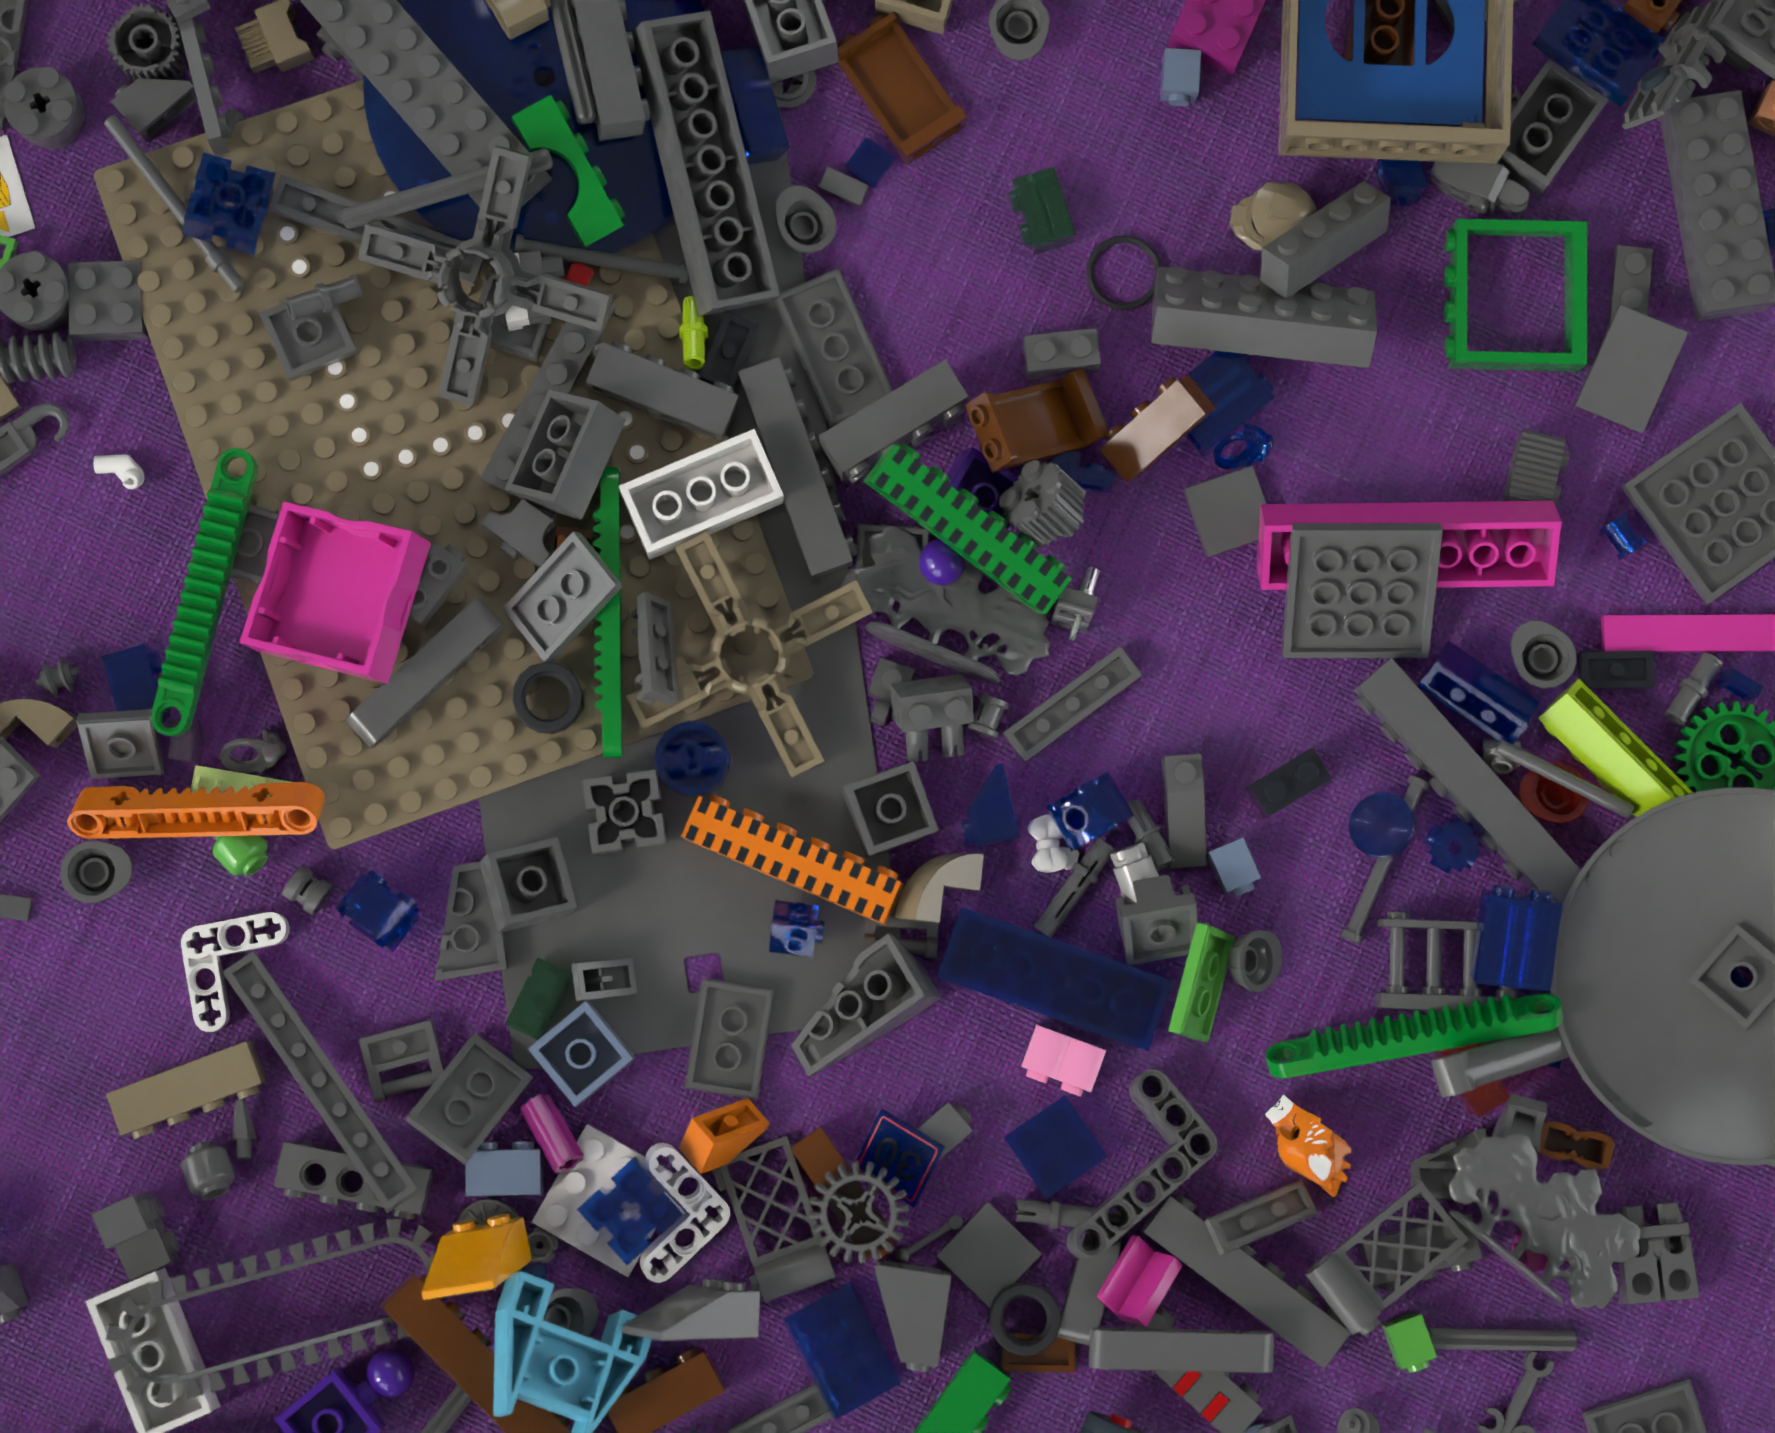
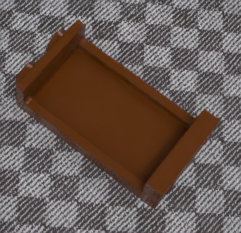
[837,12,967,165]
[965,369,1109,473]

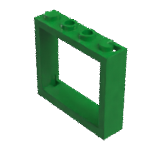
[1444,219,1587,372]

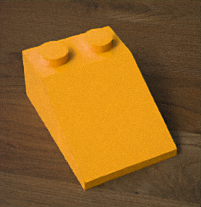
[422,1214,532,1300]

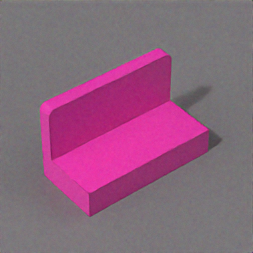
[1097,1235,1183,1327]

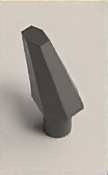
[232,1100,256,1160]

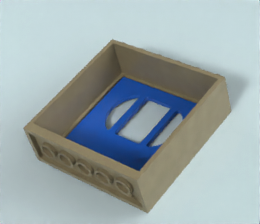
[1278,0,1513,164]

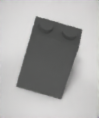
[875,1260,951,1372]

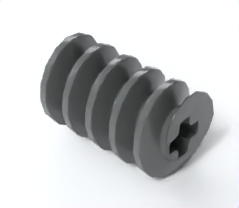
[0,332,76,383]

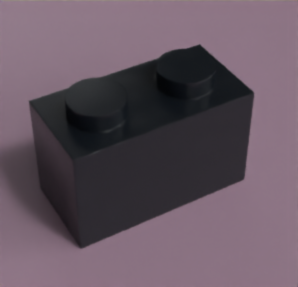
[1245,747,1332,819]

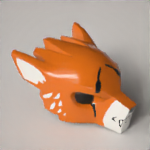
[1265,1095,1352,1198]

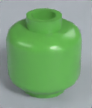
[213,835,268,877]

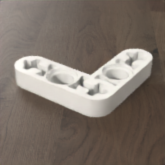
[181,912,290,1032]
[639,1142,730,1283]

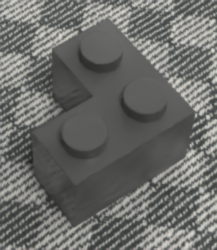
[91,1191,180,1281]

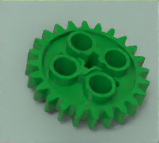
[1672,701,1775,793]

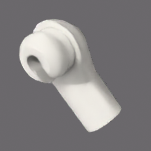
[94,454,144,490]

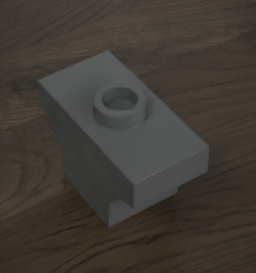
[481,499,554,568]
[1491,1094,1547,1154]

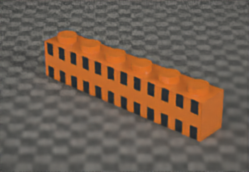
[681,794,904,926]

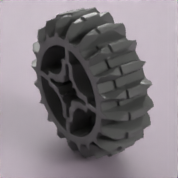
[808,1160,910,1263]

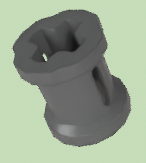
[968,693,1010,739]

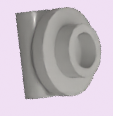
[1482,739,1521,774]

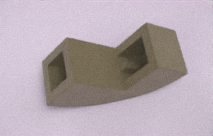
[0,699,78,748]
[895,853,984,923]

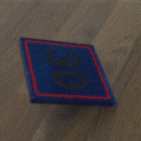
[851,1108,945,1208]

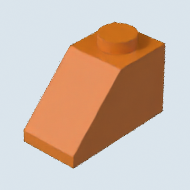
[679,1098,770,1174]

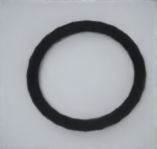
[1086,235,1162,310]

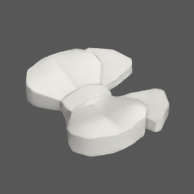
[1028,815,1079,873]

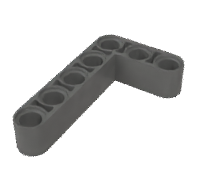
[1067,1069,1218,1259]

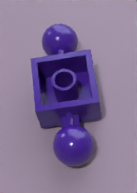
[919,447,1019,586]
[274,1349,415,1433]

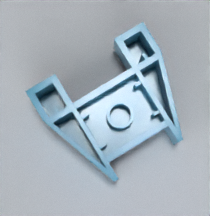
[494,1271,652,1433]

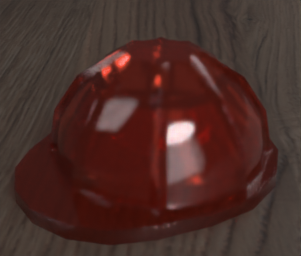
[1519,762,1589,823]

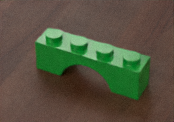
[511,95,626,249]

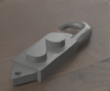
[0,403,69,476]

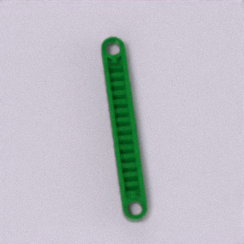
[151,448,258,737]
[593,466,622,758]
[1265,994,1564,1078]

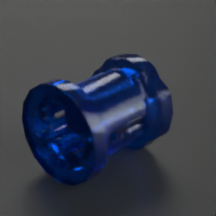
[1599,512,1647,560]

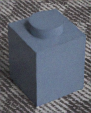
[1160,48,1201,107]
[1206,838,1261,897]

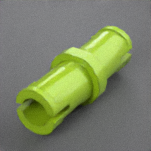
[679,296,708,370]

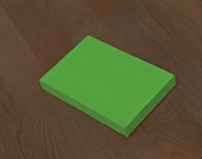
[1168,923,1235,1043]

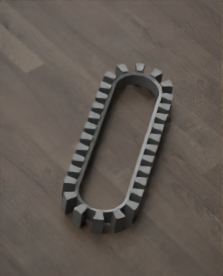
[106,1219,436,1403]

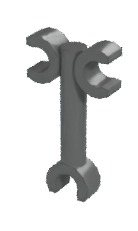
[1476,1351,1554,1433]

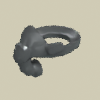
[220,729,287,774]

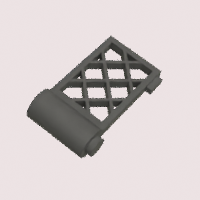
[713,1136,836,1302]
[1305,1180,1469,1336]

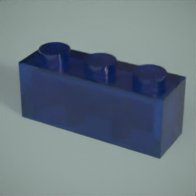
[721,46,790,165]
[1418,640,1540,744]

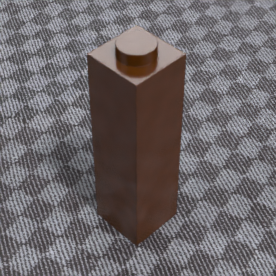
[790,1126,895,1260]

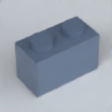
[466,1141,544,1196]

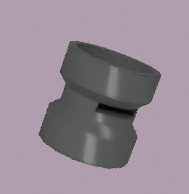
[282,865,334,916]

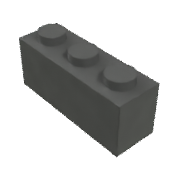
[1358,1213,1483,1290]

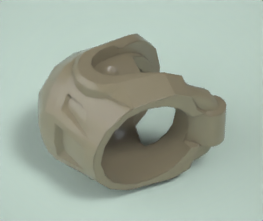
[1229,181,1317,251]

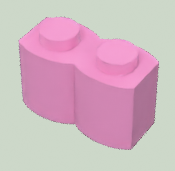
[1021,1025,1106,1097]

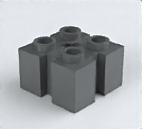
[582,769,669,856]

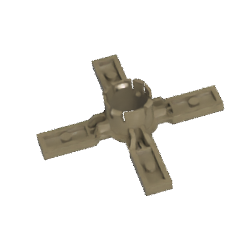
[626,531,873,778]

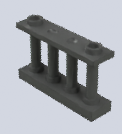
[1375,912,1531,1010]

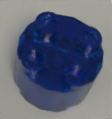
[655,721,730,797]
[1046,772,1135,852]
[334,869,420,953]

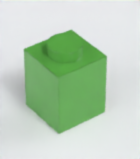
[1381,1311,1437,1373]

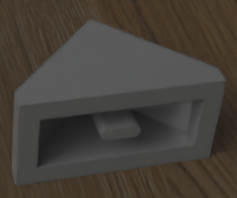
[571,957,637,1002]

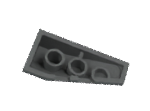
[791,933,941,1077]

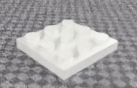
[532,1124,684,1277]

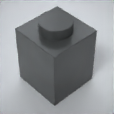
[914,1101,973,1160]

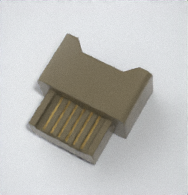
[235,0,315,73]

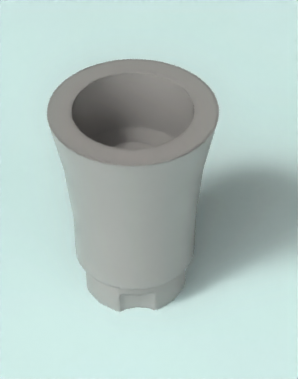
[1110,842,1159,905]

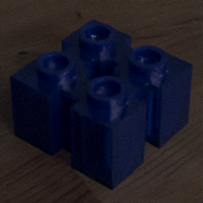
[183,152,276,255]
[577,1156,686,1266]

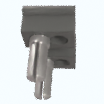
[1051,567,1100,641]

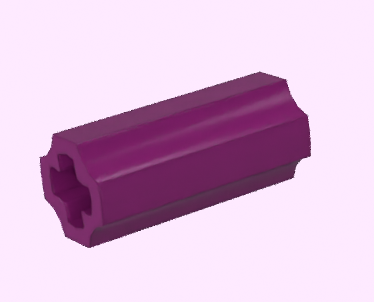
[521,1094,584,1173]

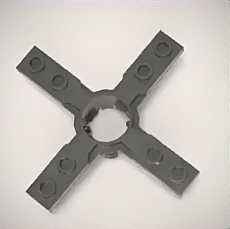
[358,145,613,406]

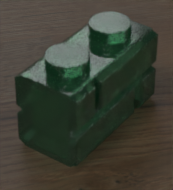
[1008,167,1076,255]
[505,957,573,1040]

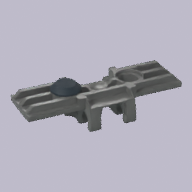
[1622,0,1726,130]

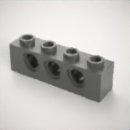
[274,1141,435,1219]

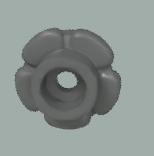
[527,1227,558,1264]

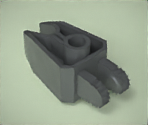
[1430,161,1530,215]

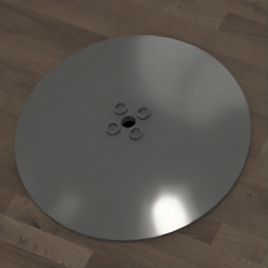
[1550,787,1775,1165]

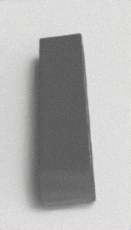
[346,598,504,749]
[1089,1328,1274,1373]

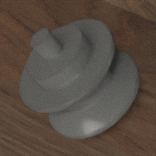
[36,657,80,697]
[1338,1408,1380,1433]

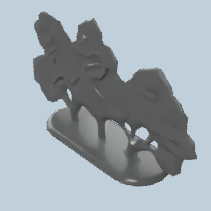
[840,525,1050,684]
[1449,1132,1641,1309]

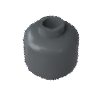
[181,1142,236,1200]

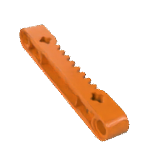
[67,782,325,839]

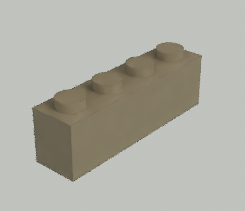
[106,1041,268,1140]

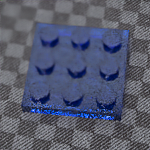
[1532,0,1665,107]

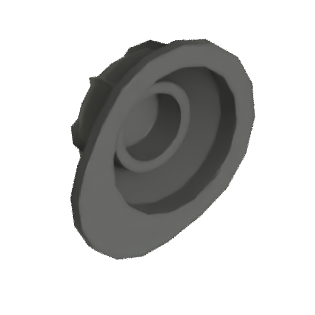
[988,0,1049,61]
[775,185,836,253]
[1510,621,1577,688]
[60,841,133,903]
[1227,930,1283,993]
[543,1288,598,1337]

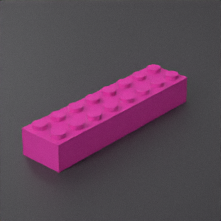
[1256,501,1562,590]

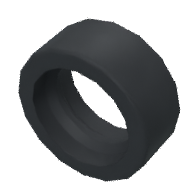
[512,662,584,734]
[989,1282,1061,1356]

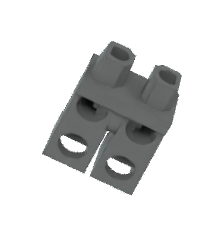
[1618,1202,1699,1304]

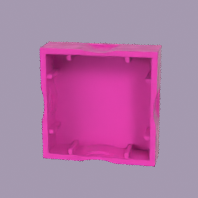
[239,502,431,684]

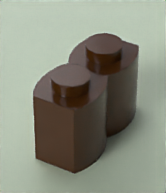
[1537,1120,1615,1170]

